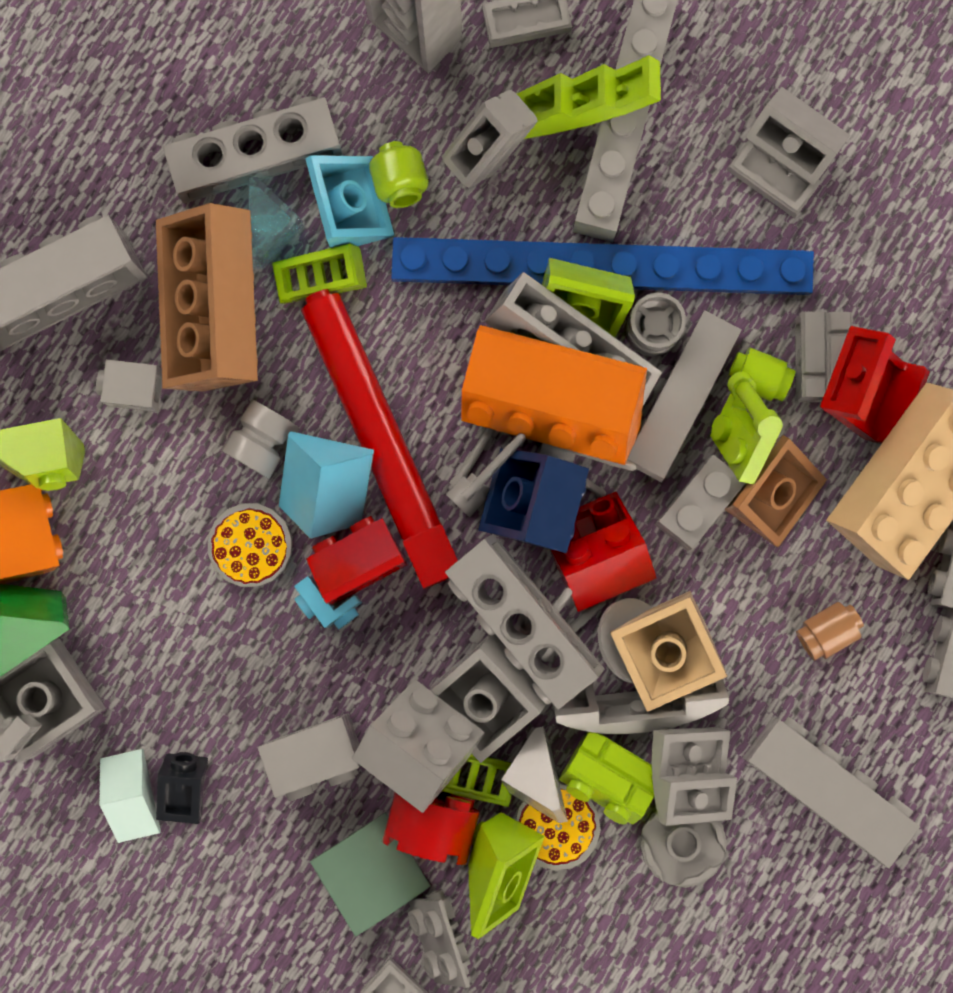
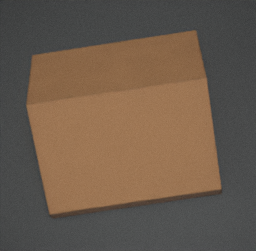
[725,435,827,547]

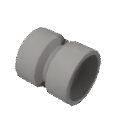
[626,292,686,357]
[221,400,300,479]

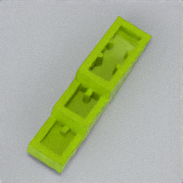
[517,55,661,139]

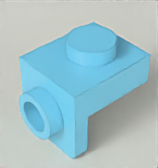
[294,576,362,630]

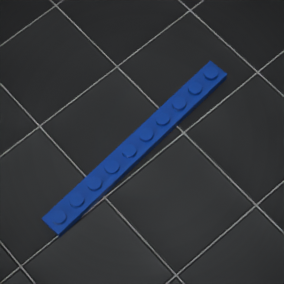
[391,237,814,295]

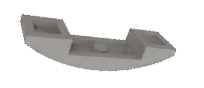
[552,679,729,734]

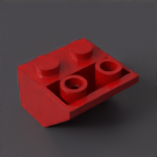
[549,491,657,612]

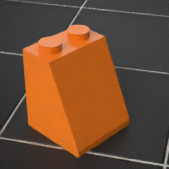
[0,485,63,584]

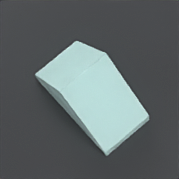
[99,749,161,843]

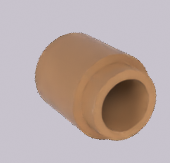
[796,601,864,661]

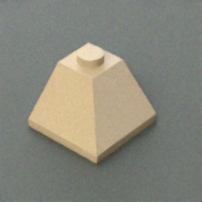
[610,591,727,712]

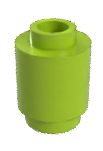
[728,347,796,401]

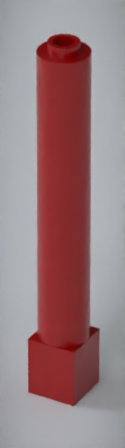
[301,289,458,590]

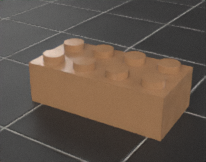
[156,203,258,392]

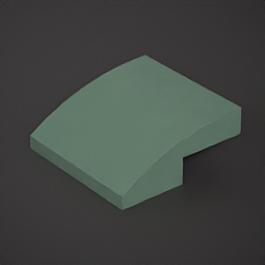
[310,812,431,937]

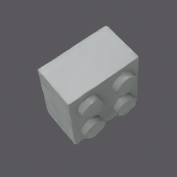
[429,634,547,763]
[0,638,106,761]
[352,679,485,813]
[257,713,361,802]

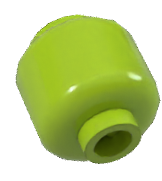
[369,141,428,208]

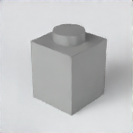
[96,359,162,413]

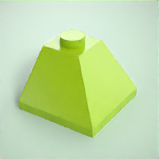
[0,418,85,491]
[468,812,545,940]

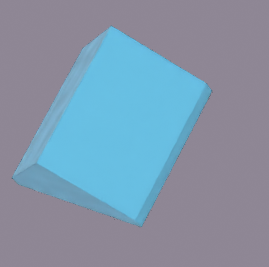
[305,155,395,248]
[279,431,374,539]

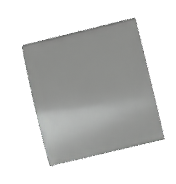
[652,727,737,826]

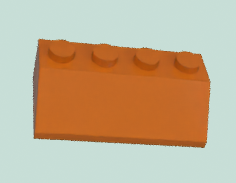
[461,325,647,465]

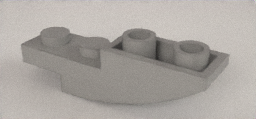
[923,523,953,698]

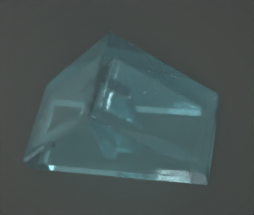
[249,177,304,270]

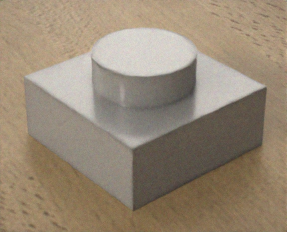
[0,714,42,763]

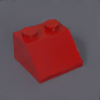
[306,516,408,605]

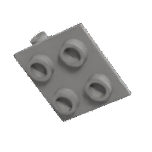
[408,889,471,988]

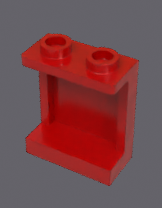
[820,326,930,444]

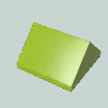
[542,258,635,338]

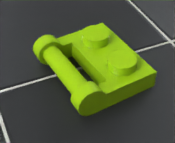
[710,372,783,484]

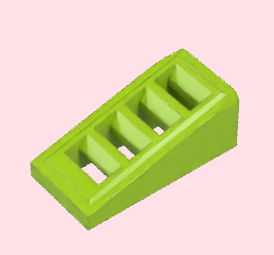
[272,243,367,304]
[442,753,512,807]

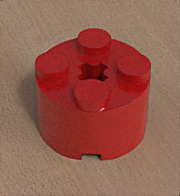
[382,792,480,865]

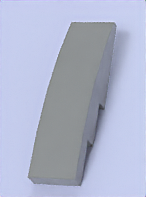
[627,310,742,482]

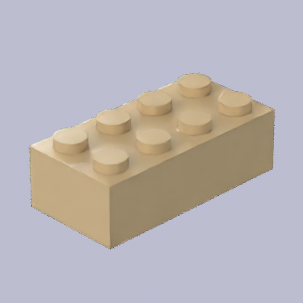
[826,382,953,580]

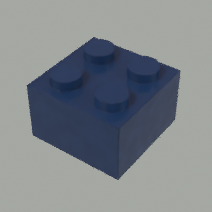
[478,448,589,553]

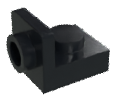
[156,752,208,824]

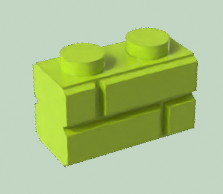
[559,731,654,825]

